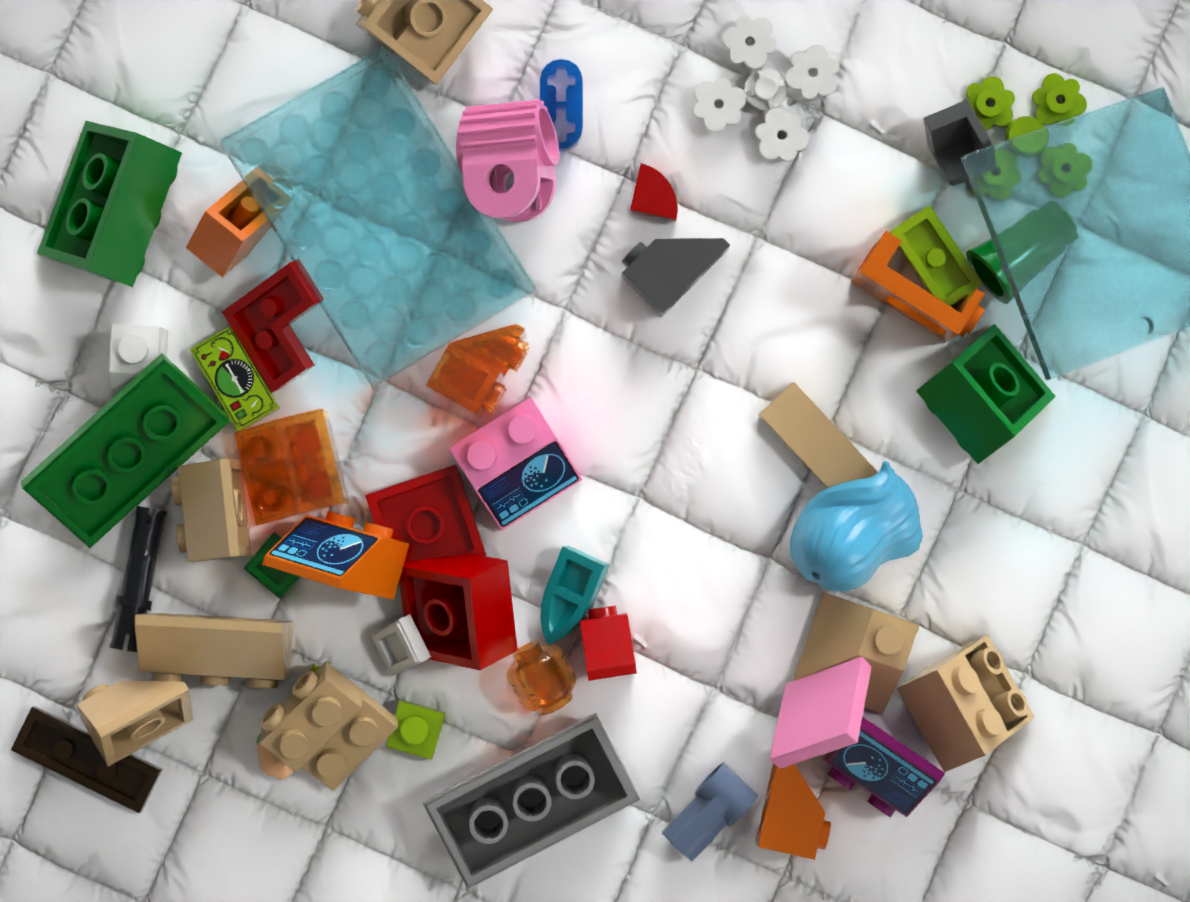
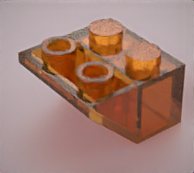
[426,324,530,419]
[234,408,350,526]

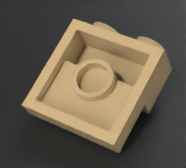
[355,0,493,85]
[259,661,398,791]

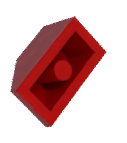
[580,605,637,681]

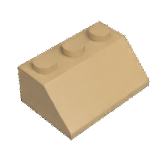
[135,613,294,688]

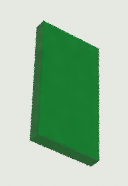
[21,353,230,548]

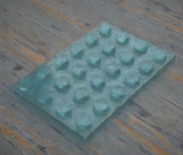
[220,47,536,388]

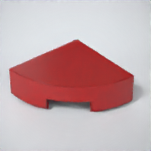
[630,163,678,222]

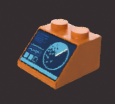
[262,511,409,600]

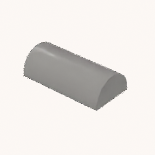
[423,713,640,889]

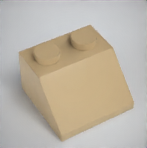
[172,458,252,562]

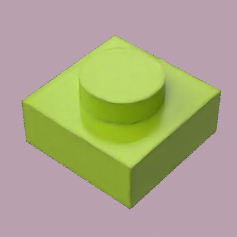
[386,699,446,760]

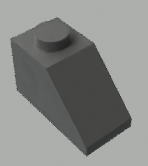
[621,238,730,317]

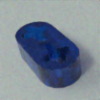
[540,59,583,152]

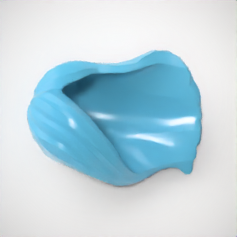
[790,461,923,592]

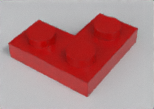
[222,260,324,393]

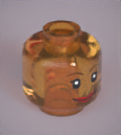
[506,640,577,715]

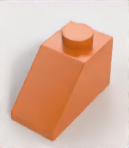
[185,168,294,278]
[755,763,831,860]

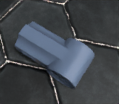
[662,762,758,862]

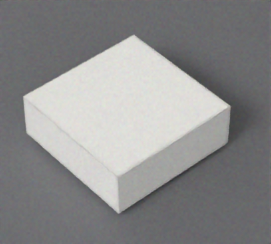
[371,614,431,677]

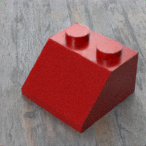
[399,554,518,670]

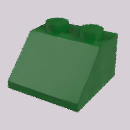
[916,324,1056,464]

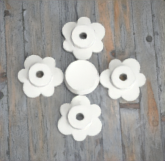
[692,15,839,162]

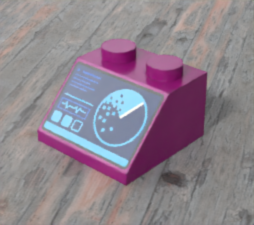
[823,717,945,818]

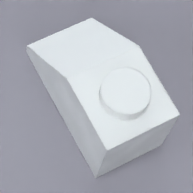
[109,324,169,398]

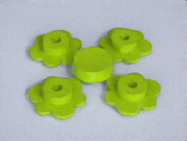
[966,73,1090,202]

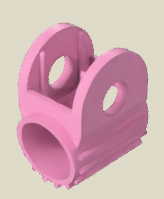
[456,99,559,222]

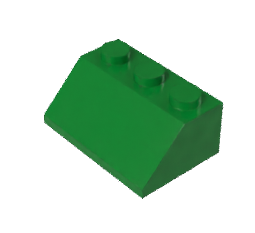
[37,120,182,287]

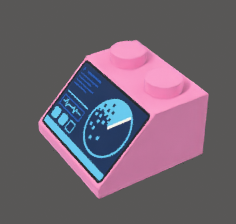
[449,397,582,530]

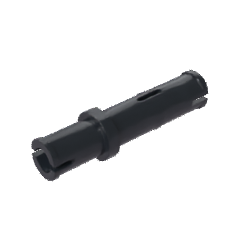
[109,506,167,653]

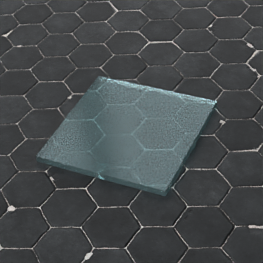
[961,87,1190,381]

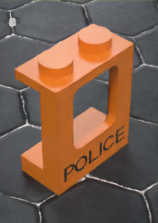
[851,231,985,342]

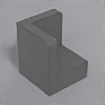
[923,99,995,186]

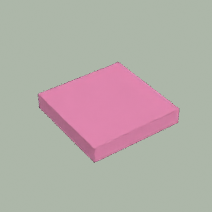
[770,657,872,769]

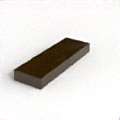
[11,706,163,813]

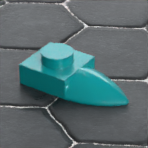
[541,545,610,644]

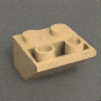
[897,634,1034,772]

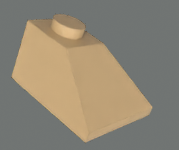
[792,592,920,714]
[77,681,193,766]

